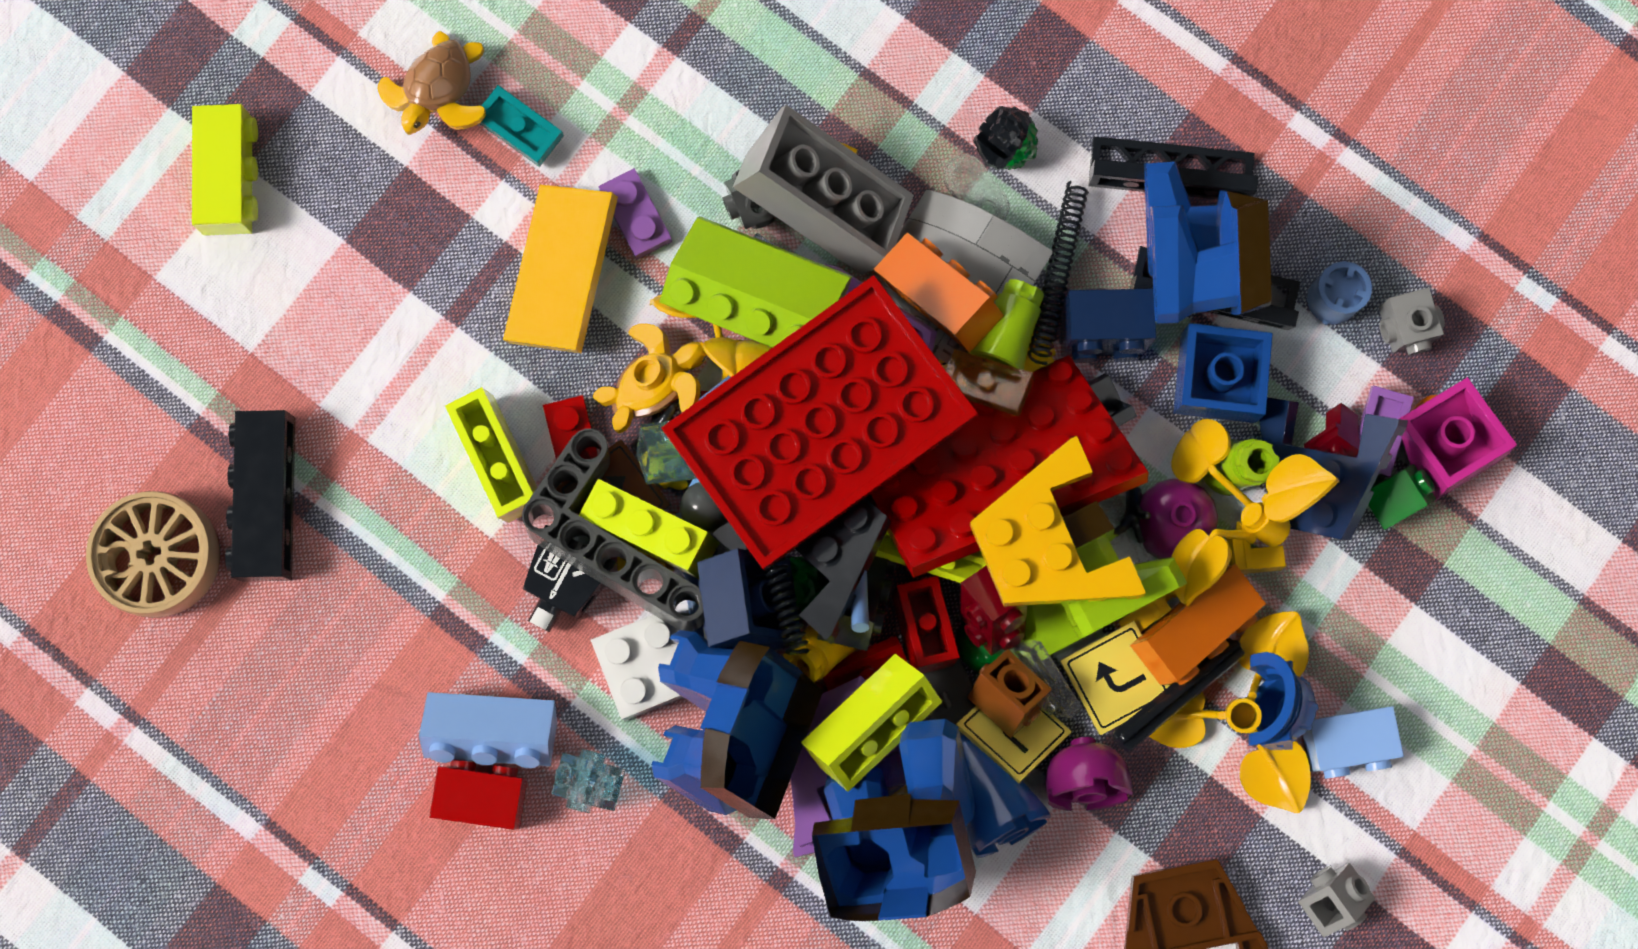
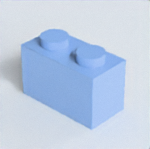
[1303,706,1404,779]

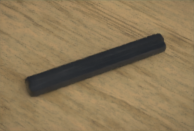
[1113,638,1245,752]

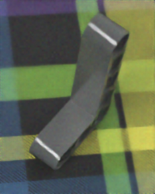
[522,428,705,632]

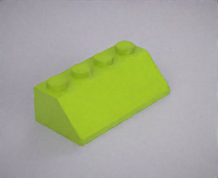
[659,216,852,348]

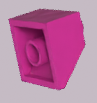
[1399,377,1517,501]

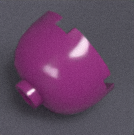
[1139,478,1218,559]
[1046,737,1133,811]

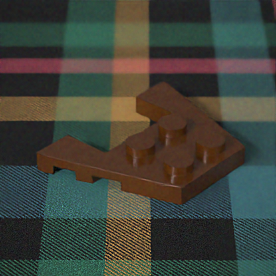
[1124,859,1268,949]

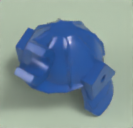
[1248,652,1319,750]

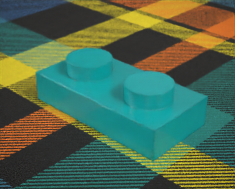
[480,85,564,167]

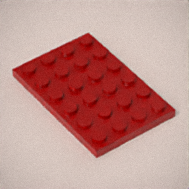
[661,275,978,571]
[868,355,1149,578]

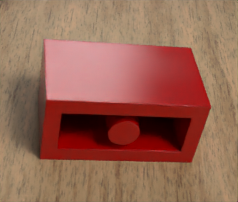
[892,576,960,674]
[429,759,528,830]

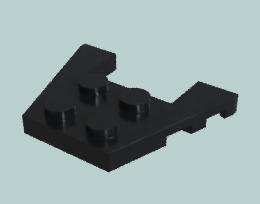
[713,498,891,644]

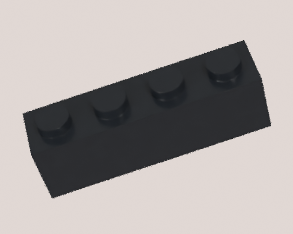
[225,410,295,582]

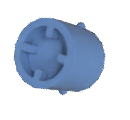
[1307,261,1372,325]

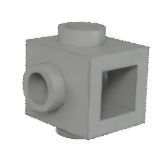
[1378,287,1445,356]
[1298,863,1375,938]

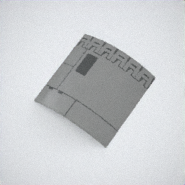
[873,190,1053,380]

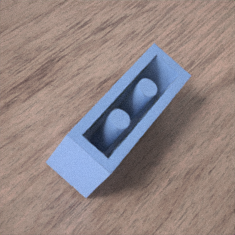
[419,692,557,768]

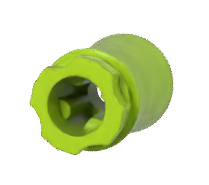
[968,279,1044,377]
[1203,439,1279,496]

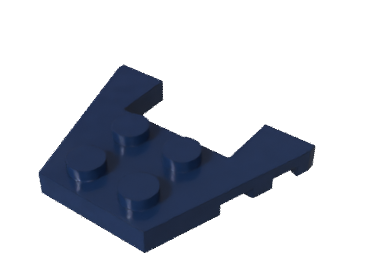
[1260,397,1408,540]

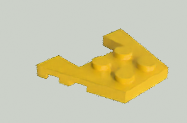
[970,436,1146,606]

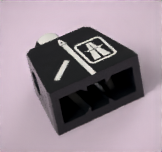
[523,525,618,632]

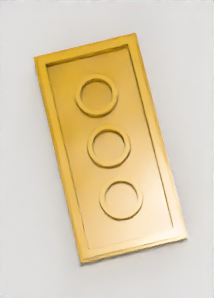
[503,184,618,354]

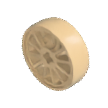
[86,491,220,618]

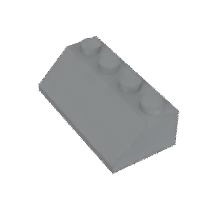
[733,105,914,275]

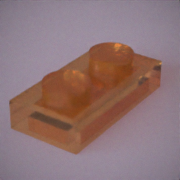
[946,349,1035,416]

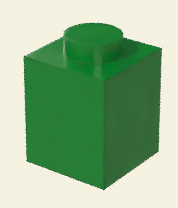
[1368,464,1436,530]

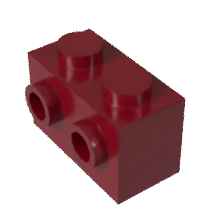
[961,565,1027,656]

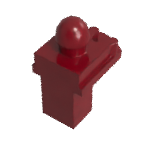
[1304,403,1360,457]

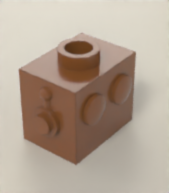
[967,649,1052,738]

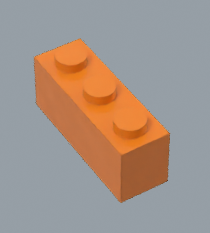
[874,233,1004,353]
[1130,564,1266,686]

